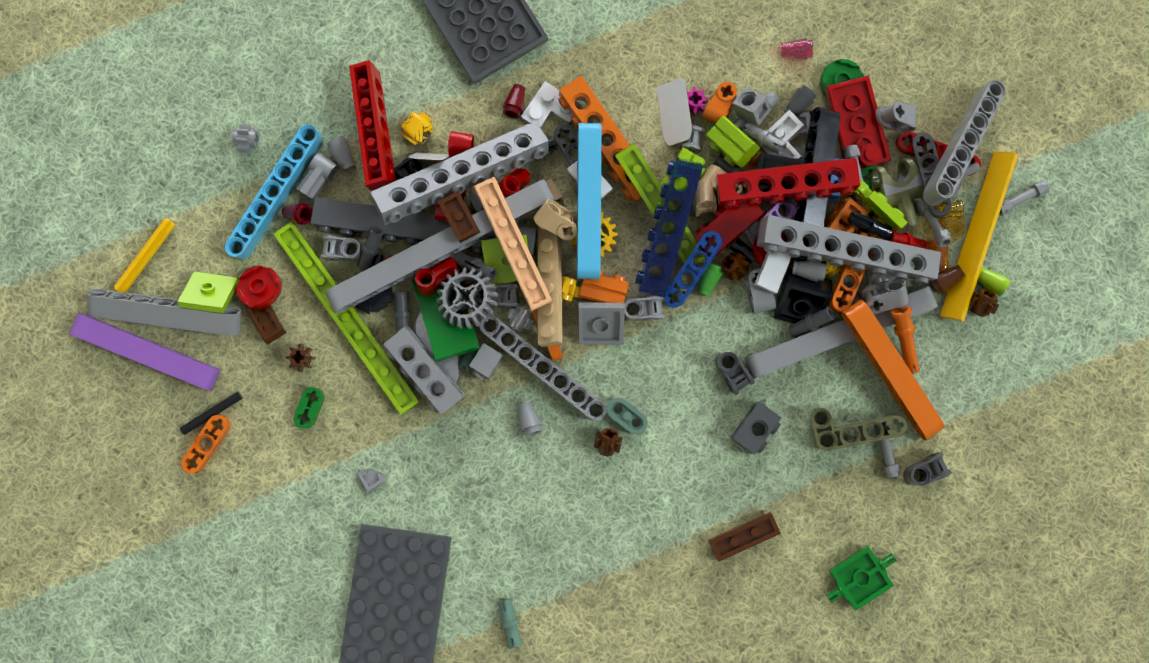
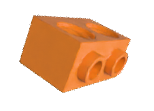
[823,198,867,246]

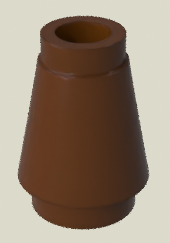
[929,265,965,295]

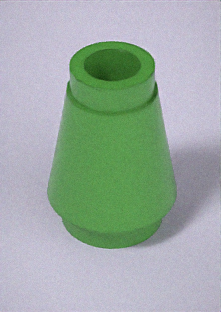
[697,263,723,296]

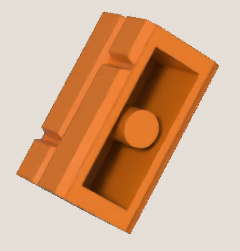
[579,271,629,303]

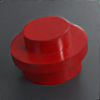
[859,143,882,166]

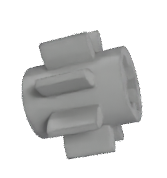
[232,124,259,153]

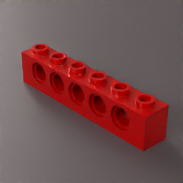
[349,60,396,191]
[715,158,860,209]

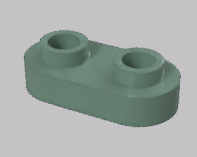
[607,398,648,434]

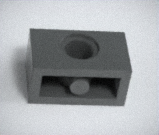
[730,401,782,455]

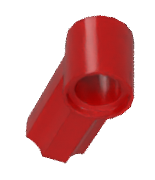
[498,168,531,198]
[415,257,460,296]

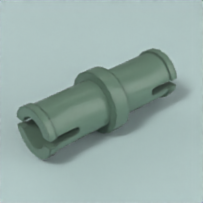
[497,599,523,649]

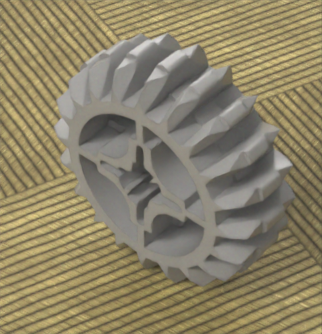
[436,267,498,329]

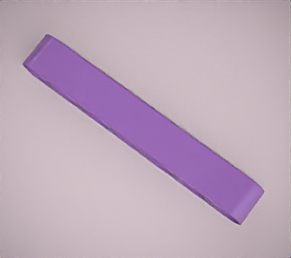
[69,313,221,391]

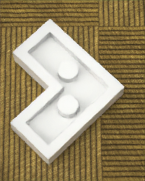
[521,81,582,128]
[763,110,805,159]

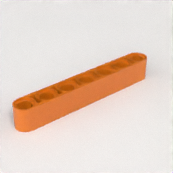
[841,299,945,441]

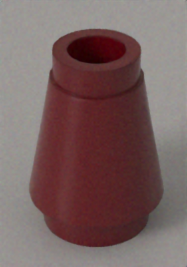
[502,84,526,119]
[282,203,313,225]

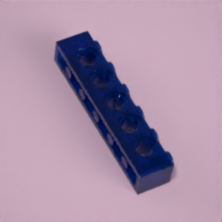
[635,156,703,298]

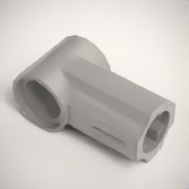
[297,153,339,201]

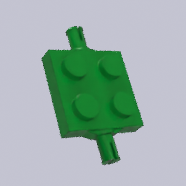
[826,545,897,611]

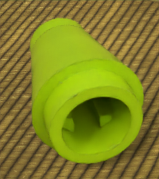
[977,267,1011,296]

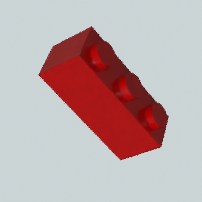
[694,192,765,257]

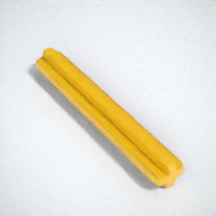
[114,218,175,293]

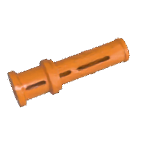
[891,306,920,374]

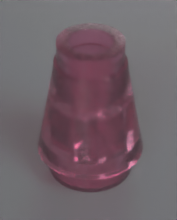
[781,38,813,60]

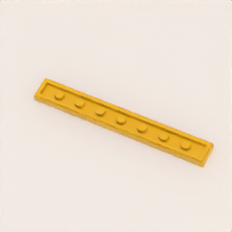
[940,151,1018,322]

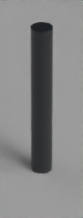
[180,391,243,435]

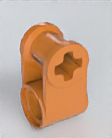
[702,82,737,124]

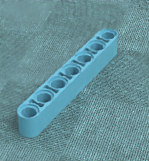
[577,123,602,279]
[225,124,323,260]

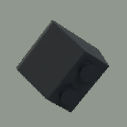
[773,268,832,324]

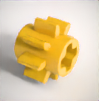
[562,276,581,303]

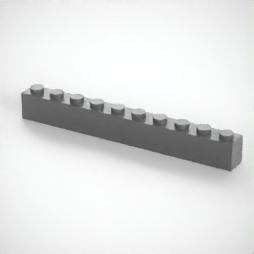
[311,197,537,258]

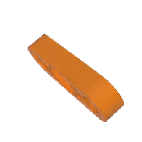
[181,415,231,474]

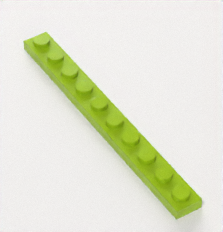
[274,221,420,415]

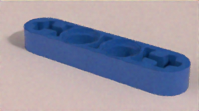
[664,231,723,308]

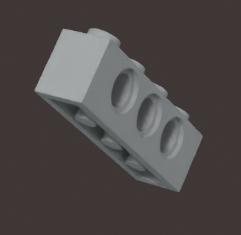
[384,326,466,415]

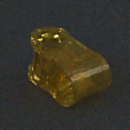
[935,200,965,243]

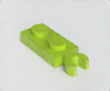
[854,180,908,231]

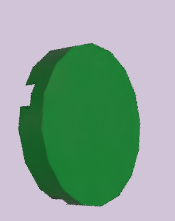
[820,59,864,97]

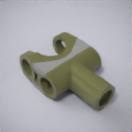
[870,158,924,228]

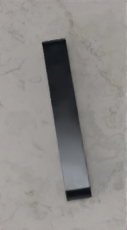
[791,107,840,261]

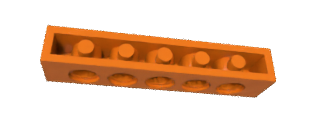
[558,75,642,203]

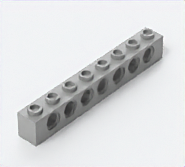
[370,121,548,225]
[757,215,941,284]

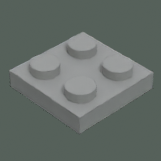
[579,302,625,345]

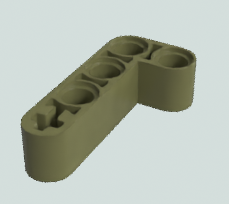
[811,408,907,451]

